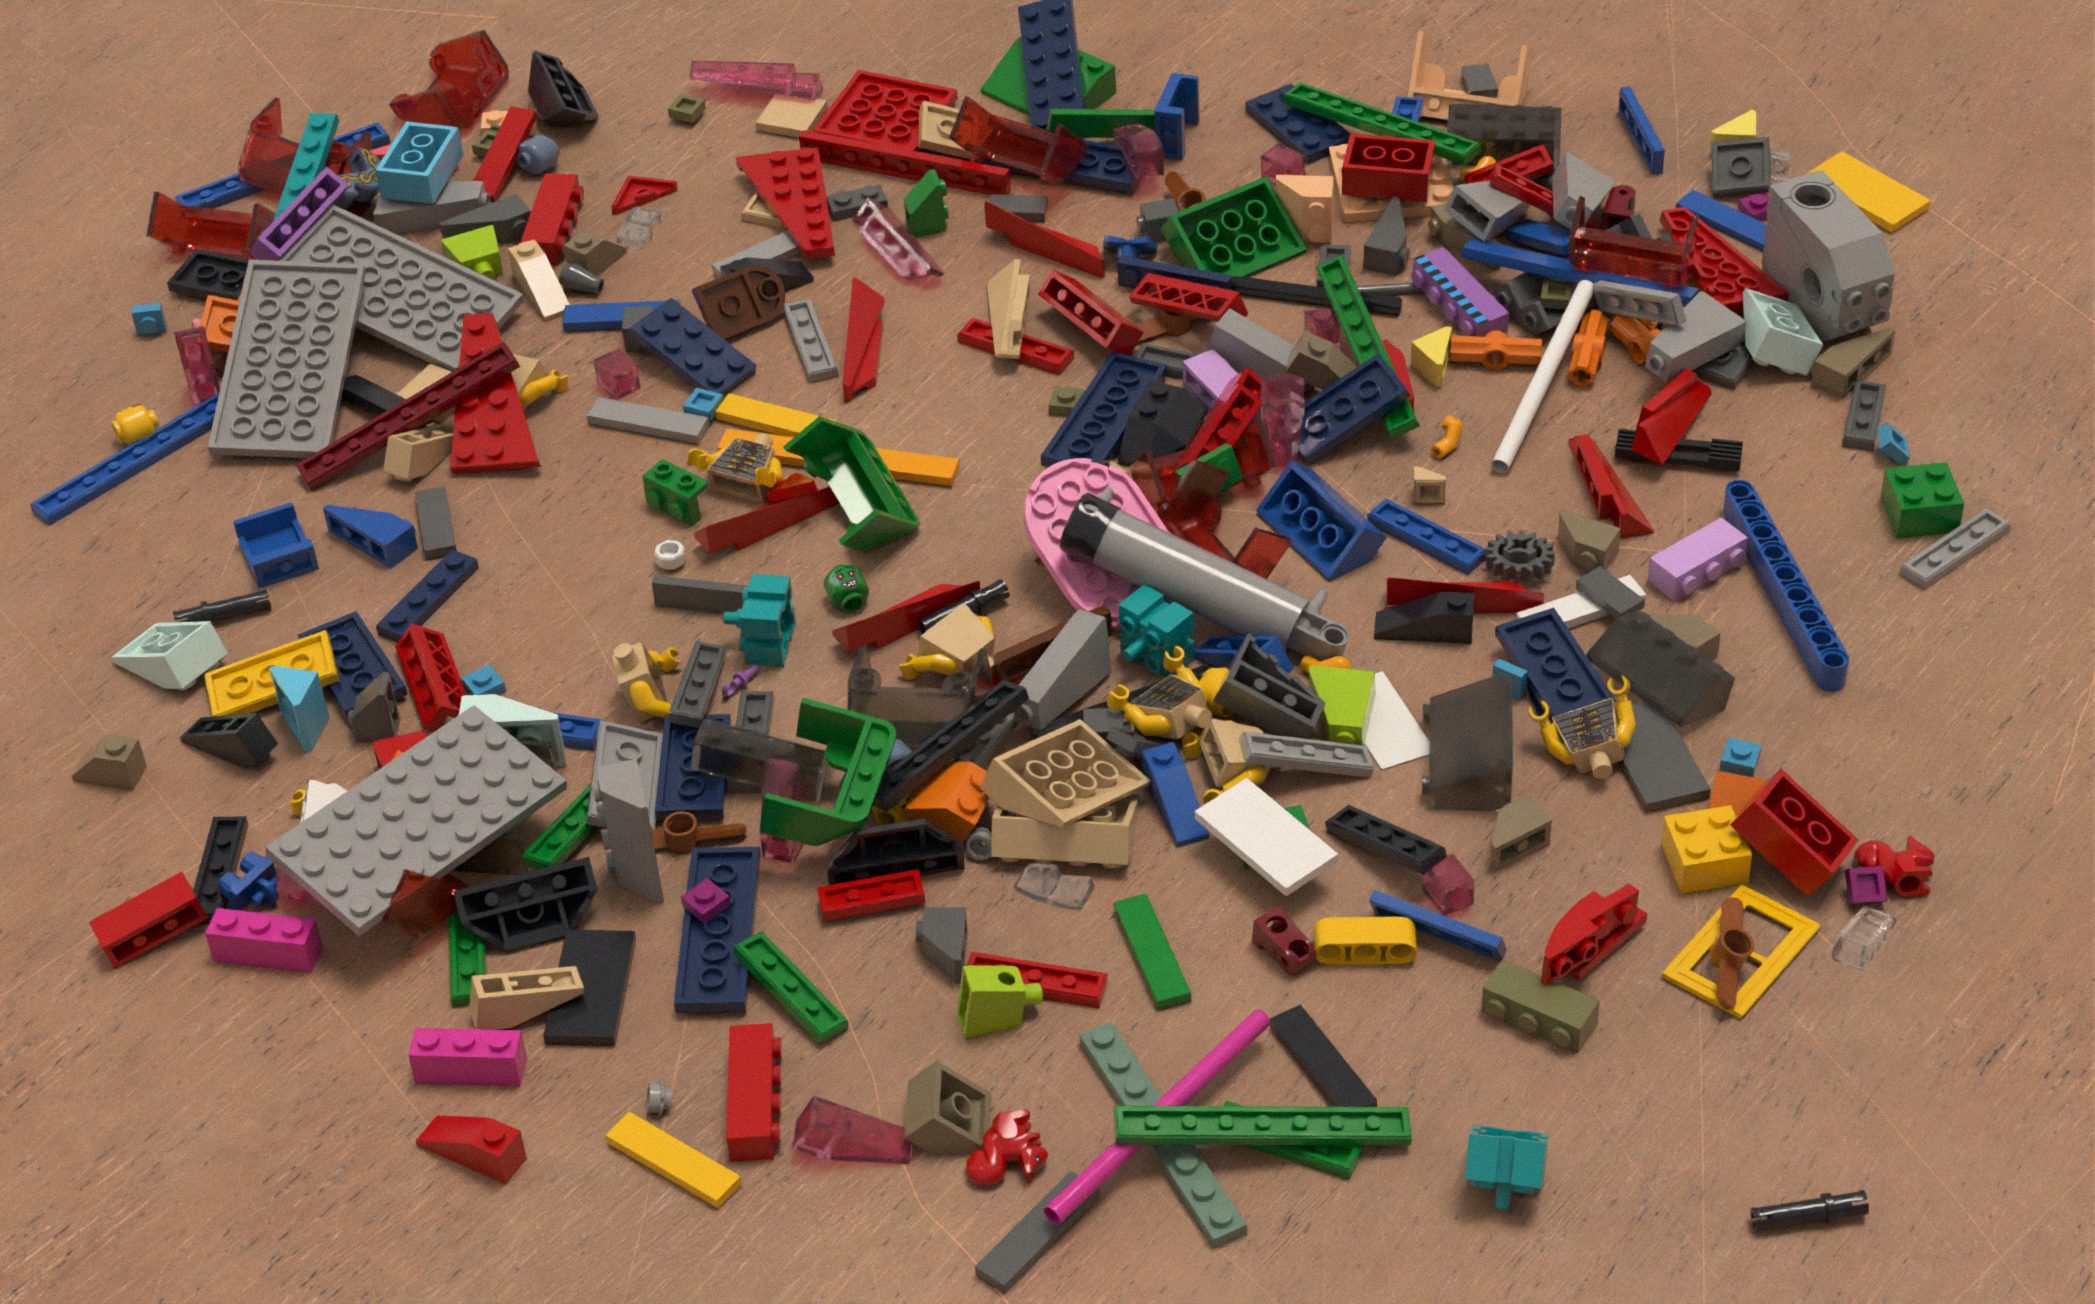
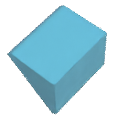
[269,666,330,753]

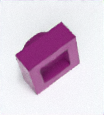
[1738,192,1769,222]
[1845,866,1887,905]
[681,878,731,924]

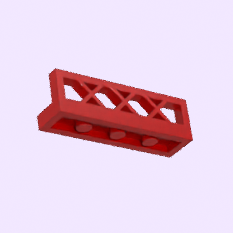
[1129,273,1248,322]
[395,623,466,732]

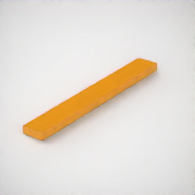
[717,429,960,487]

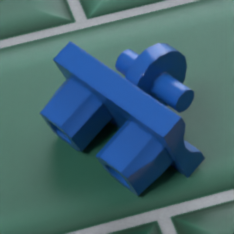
[218,851,281,911]

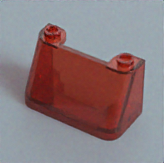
[389,30,509,131]

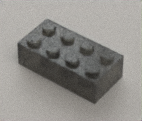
[1446,103,1562,166]

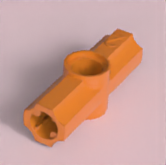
[1568,310,1609,387]
[1610,314,1672,382]
[1450,331,1542,370]

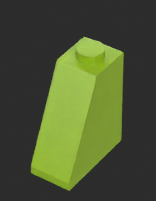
[1308,665,1376,746]

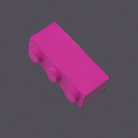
[205,908,323,973]
[408,1028,527,1086]

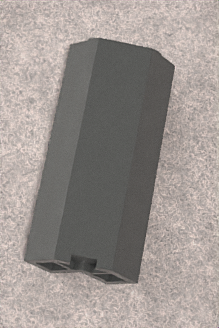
[1493,214,1681,336]

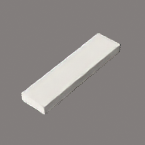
[1516,575,1646,629]

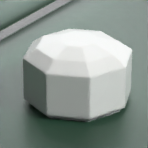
[654,540,686,570]

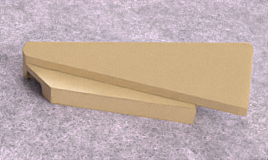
[987,259,1030,359]

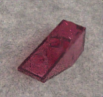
[759,757,805,863]

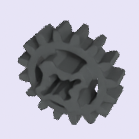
[1485,530,1555,584]

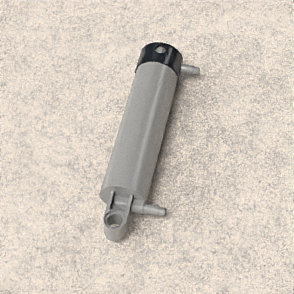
[1059,487,1349,661]

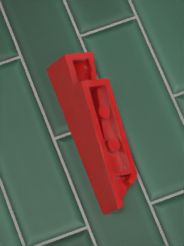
[1175,367,1270,471]

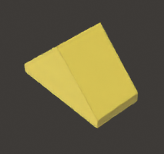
[1709,110,1756,156]
[1411,326,1452,388]

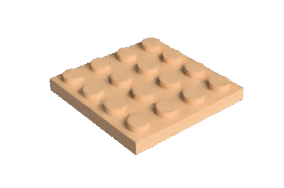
[1329,144,1454,223]

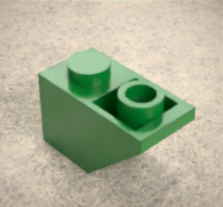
[904,169,949,238]

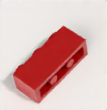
[89,872,208,969]

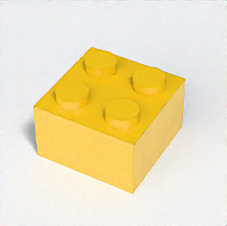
[1661,805,1752,894]

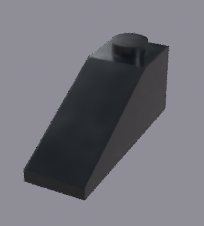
[720,257,814,297]
[1374,592,1474,644]
[180,713,278,766]

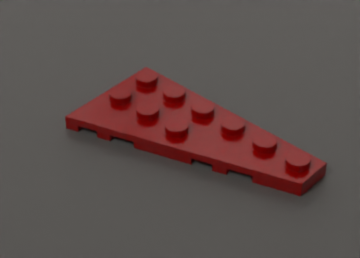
[735,147,835,259]
[1659,207,1789,312]
[450,313,541,474]

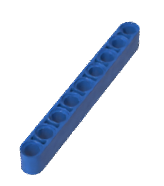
[1723,480,1849,692]

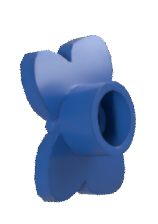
[1103,235,1158,261]

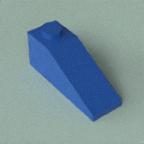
[323,505,418,568]
[1195,634,1293,674]
[1142,742,1210,847]

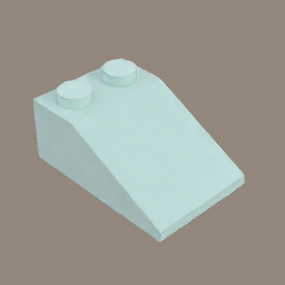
[1743,288,1823,376]
[111,621,228,691]
[459,694,567,767]

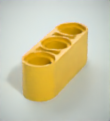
[1314,917,1417,965]

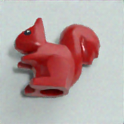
[1854,836,1935,897]
[965,1110,1048,1186]

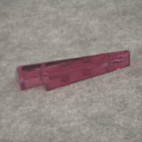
[689,61,823,100]
[852,198,945,281]

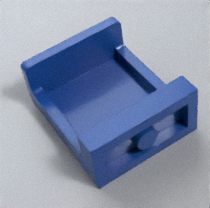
[1154,73,1200,160]
[233,503,319,588]

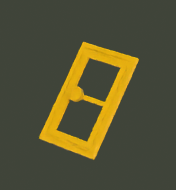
[1662,884,1821,1019]

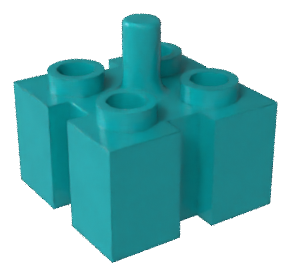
[723,574,796,667]
[1118,584,1195,678]
[1465,1125,1549,1210]

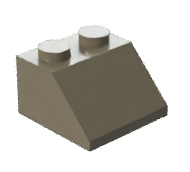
[904,1061,991,1154]

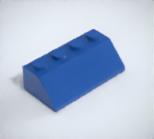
[1256,460,1387,580]

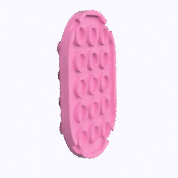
[1023,458,1172,629]

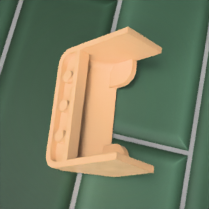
[1408,31,1534,128]

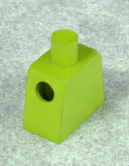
[441,225,503,280]
[956,965,1043,1039]

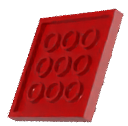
[813,70,958,152]

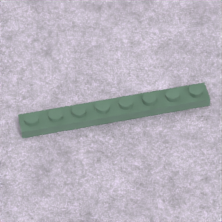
[1079,1022,1247,1248]

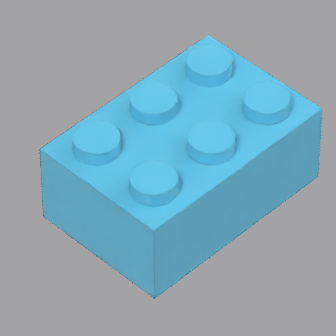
[375,121,464,204]

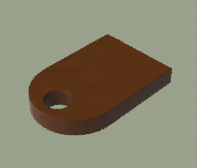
[691,265,785,340]

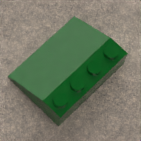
[981,37,1116,116]
[1161,176,1307,277]

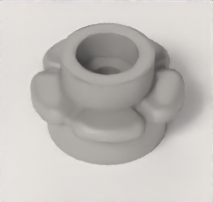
[966,827,992,860]
[646,1081,671,1117]

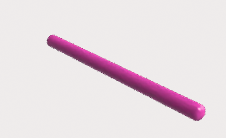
[1044,1010,1270,1225]

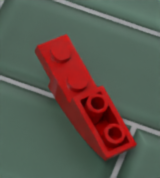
[1541,883,1639,985]

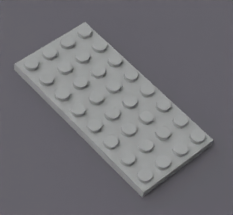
[278,204,524,372]
[208,260,366,458]
[265,705,567,936]

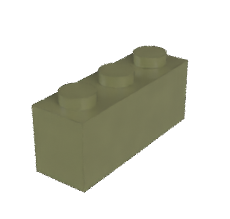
[1482,960,1600,1053]

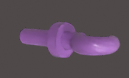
[722,665,759,697]

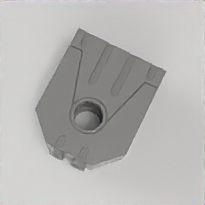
[1762,169,1895,342]

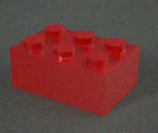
[1342,134,1435,202]
[1730,768,1859,897]

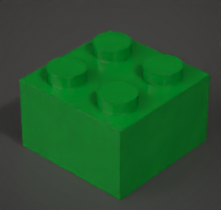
[1881,462,1964,538]

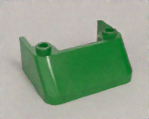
[783,416,920,552]
[760,698,896,846]

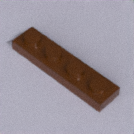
[993,605,1112,683]

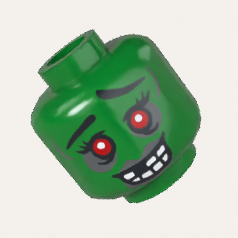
[823,564,870,612]

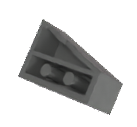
[1213,632,1326,739]

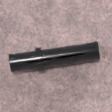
[918,579,1010,634]
[173,589,271,625]
[1750,1190,1869,1232]

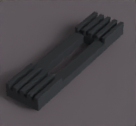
[1615,429,1743,471]

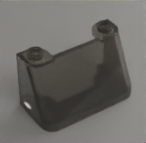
[1422,675,1513,811]

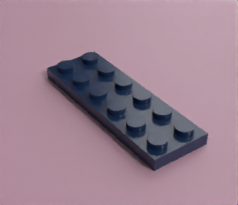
[1018,0,1086,134]
[973,125,1150,193]
[1041,352,1167,467]
[674,846,761,1013]

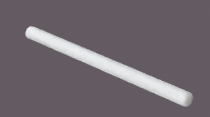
[1491,280,1594,473]

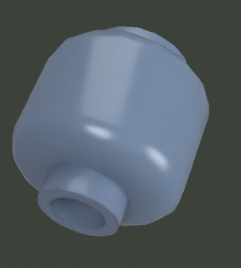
[517,135,559,175]

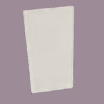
[1365,671,1436,770]

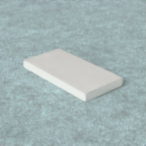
[1195,778,1338,896]

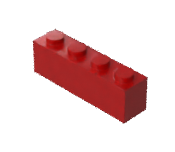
[521,173,584,266]
[1038,269,1144,356]
[726,1023,782,1162]

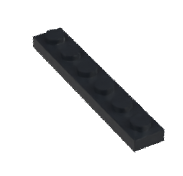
[873,680,1029,812]

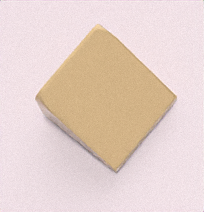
[1413,466,1446,503]

